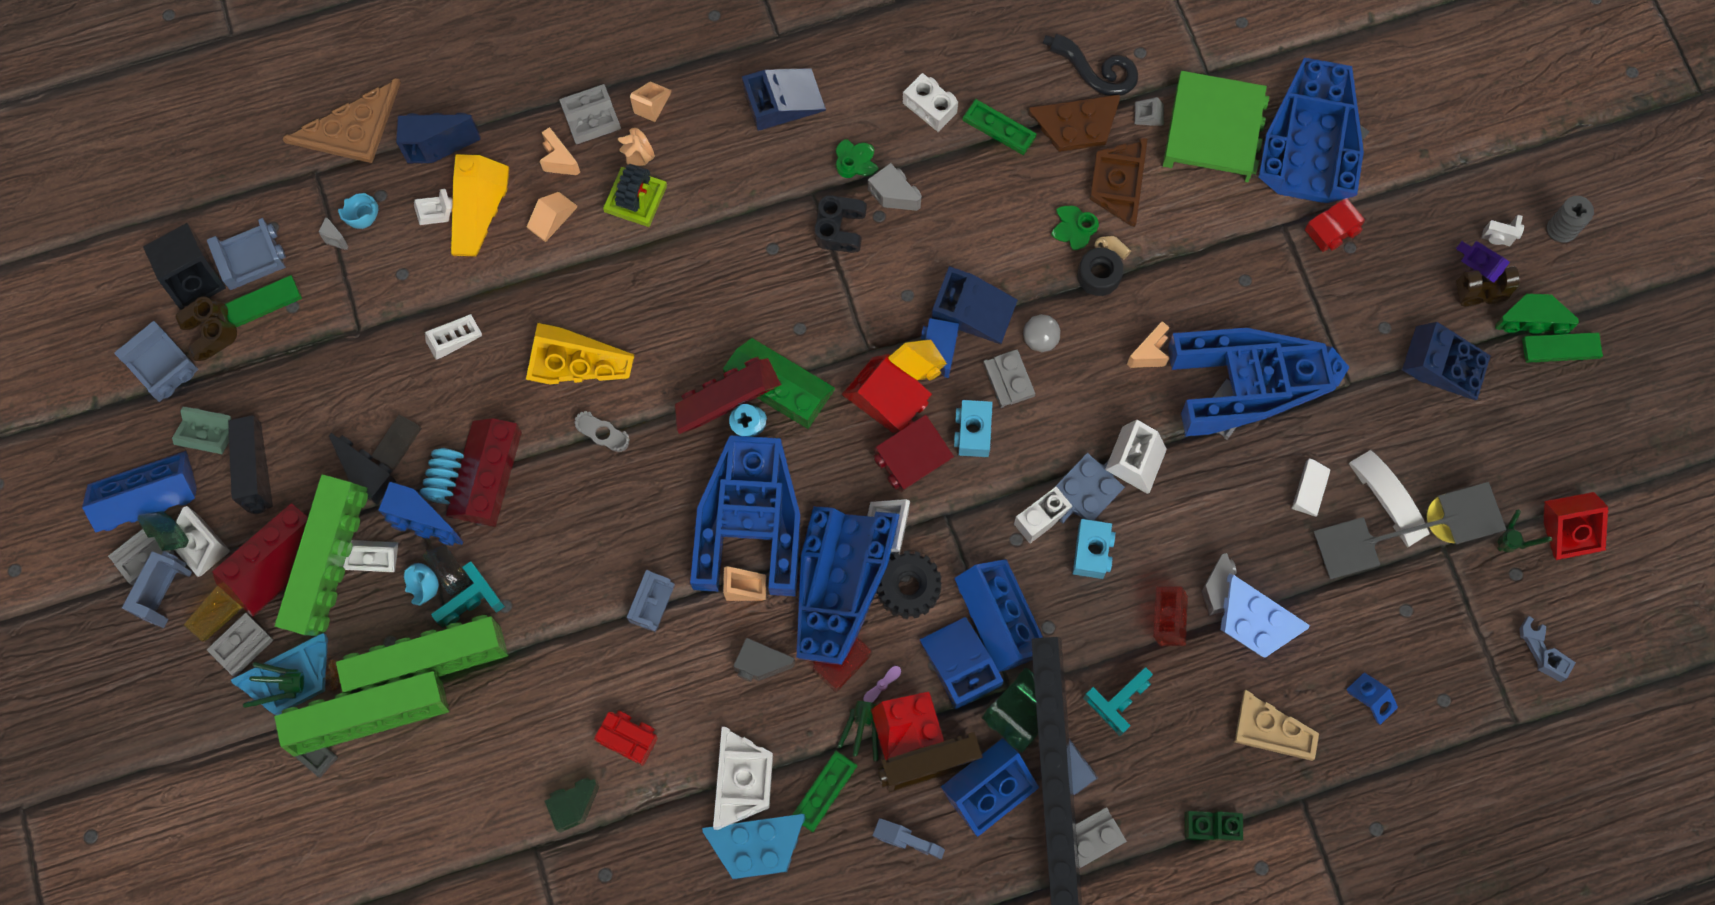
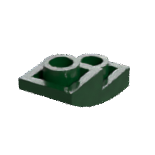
[1184,811,1243,841]

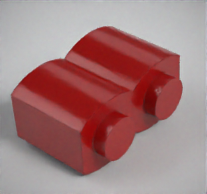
[1305,198,1365,252]

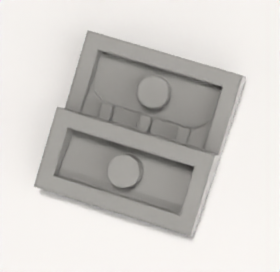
[559,84,621,145]

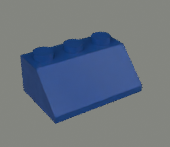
[941,738,1039,837]

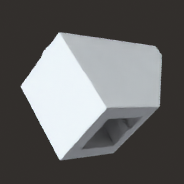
[1014,487,1072,544]

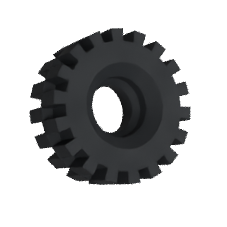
[877,550,942,619]

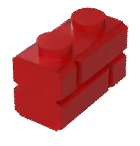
[594,710,658,766]

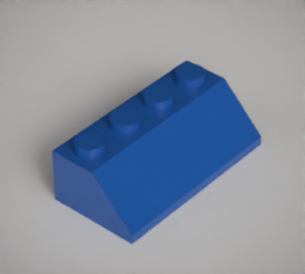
[82,451,197,533]
[954,559,1043,672]

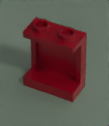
[873,415,954,493]

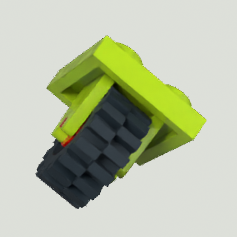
[603,164,667,227]

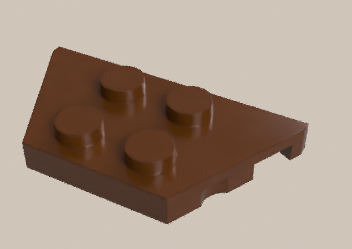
[1029,95,1120,152]
[1090,138,1148,227]

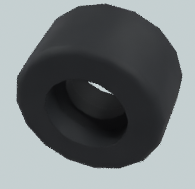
[1078,248,1123,296]

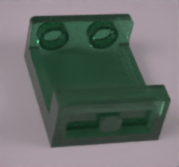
[982,667,1038,753]

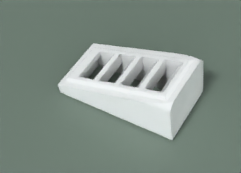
[425,314,482,360]

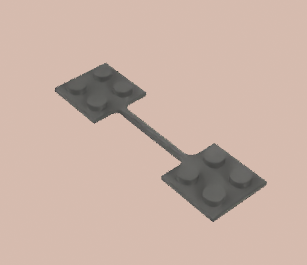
[1314,482,1506,580]

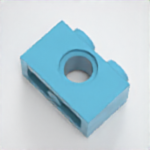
[954,400,992,457]
[1073,519,1115,579]

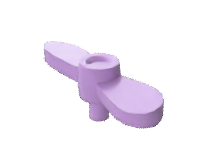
[863,666,901,703]

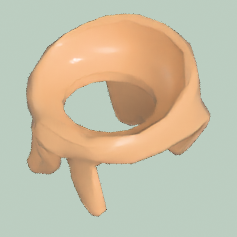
[618,128,655,166]

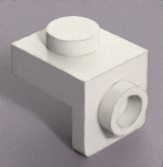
[414,189,453,225]
[1482,215,1524,246]

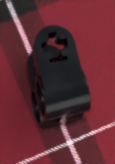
[815,195,867,253]

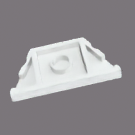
[713,727,773,830]

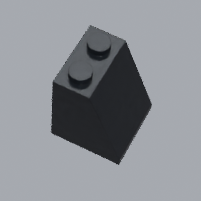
[143,223,226,310]

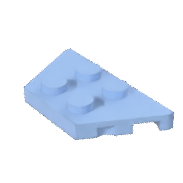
[1221,573,1310,658]

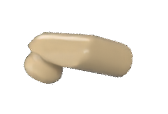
[1094,236,1131,260]

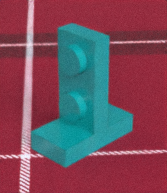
[431,561,505,628]
[1083,667,1153,736]

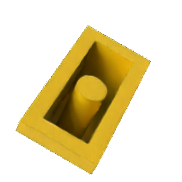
[888,339,947,381]

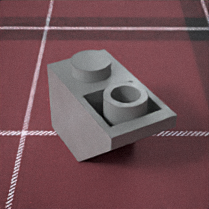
[868,163,922,211]
[1201,553,1237,616]

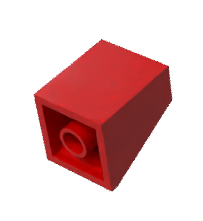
[842,354,932,433]

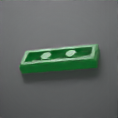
[963,99,1037,156]
[225,275,302,328]
[1522,333,1603,363]
[793,751,858,833]

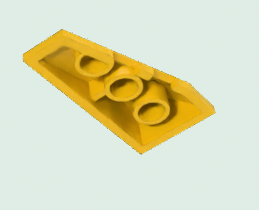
[451,154,509,256]
[526,323,634,385]

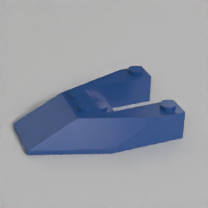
[1168,328,1336,436]
[690,435,800,597]

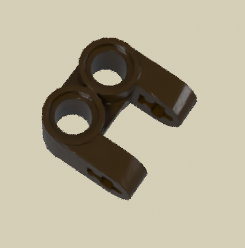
[1456,266,1520,307]
[175,297,237,361]

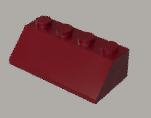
[675,356,781,434]
[446,418,522,527]
[212,503,308,617]

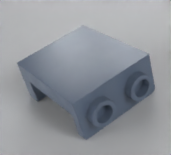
[207,218,286,290]
[114,321,199,402]
[122,551,192,629]

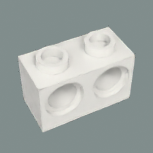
[903,73,958,132]

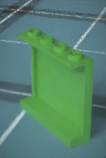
[1162,71,1269,182]

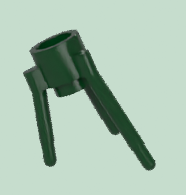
[1497,509,1552,553]
[243,662,304,708]
[837,701,879,762]

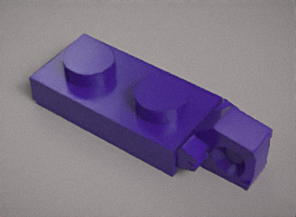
[1456,241,1510,282]

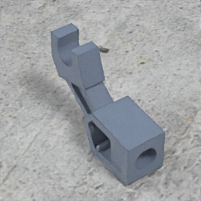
[1520,616,1576,682]
[873,818,945,860]

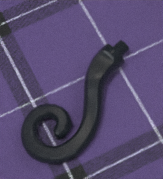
[1043,33,1138,96]

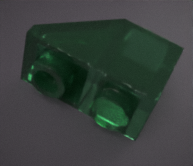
[545,777,600,833]

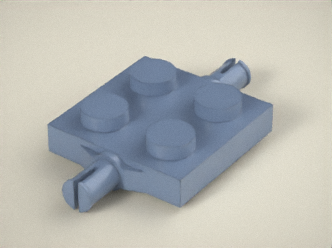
[1054,453,1125,523]

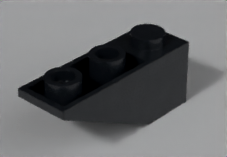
[329,433,396,505]

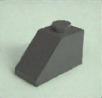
[733,638,795,682]

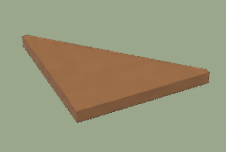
[283,78,401,163]

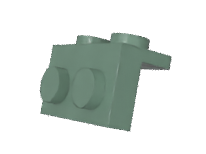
[172,407,231,454]

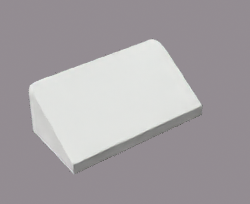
[1292,458,1330,517]
[343,540,398,572]

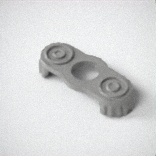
[574,411,630,452]

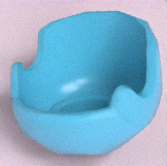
[338,193,379,229]
[404,563,439,606]

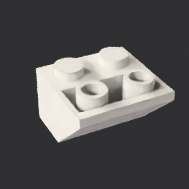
[1105,420,1167,494]

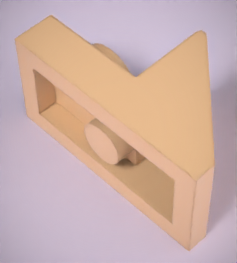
[540,127,580,175]
[1127,322,1170,368]

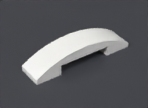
[1349,450,1430,548]

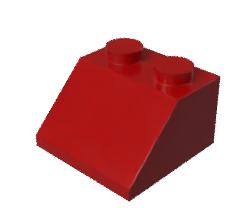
[1544,492,1608,560]

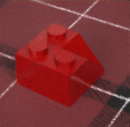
[871,692,944,760]

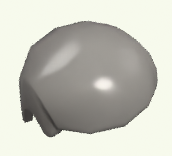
[1023,314,1061,352]

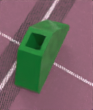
[1495,294,1579,335]

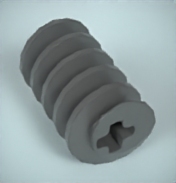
[1546,196,1594,243]

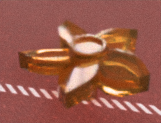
[325,659,340,691]

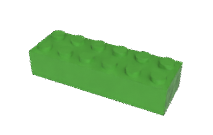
[274,474,368,636]
[336,615,508,694]
[274,670,450,757]

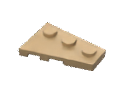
[1234,690,1319,761]

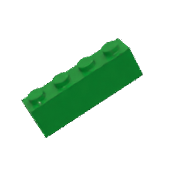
[723,338,835,429]

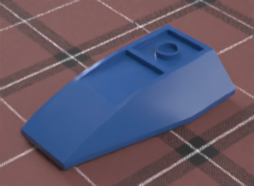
[1259,57,1364,203]
[796,506,900,665]

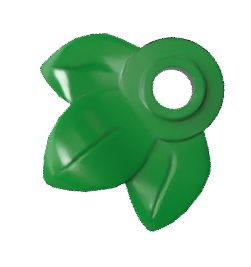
[836,139,879,178]
[1051,206,1099,250]

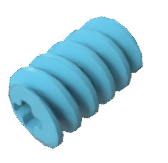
[729,404,767,437]
[420,448,464,504]

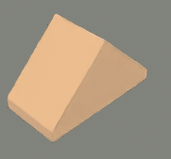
[630,81,671,122]
[527,192,577,242]
[723,566,766,601]

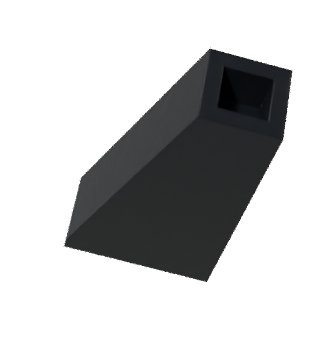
[228,415,273,514]

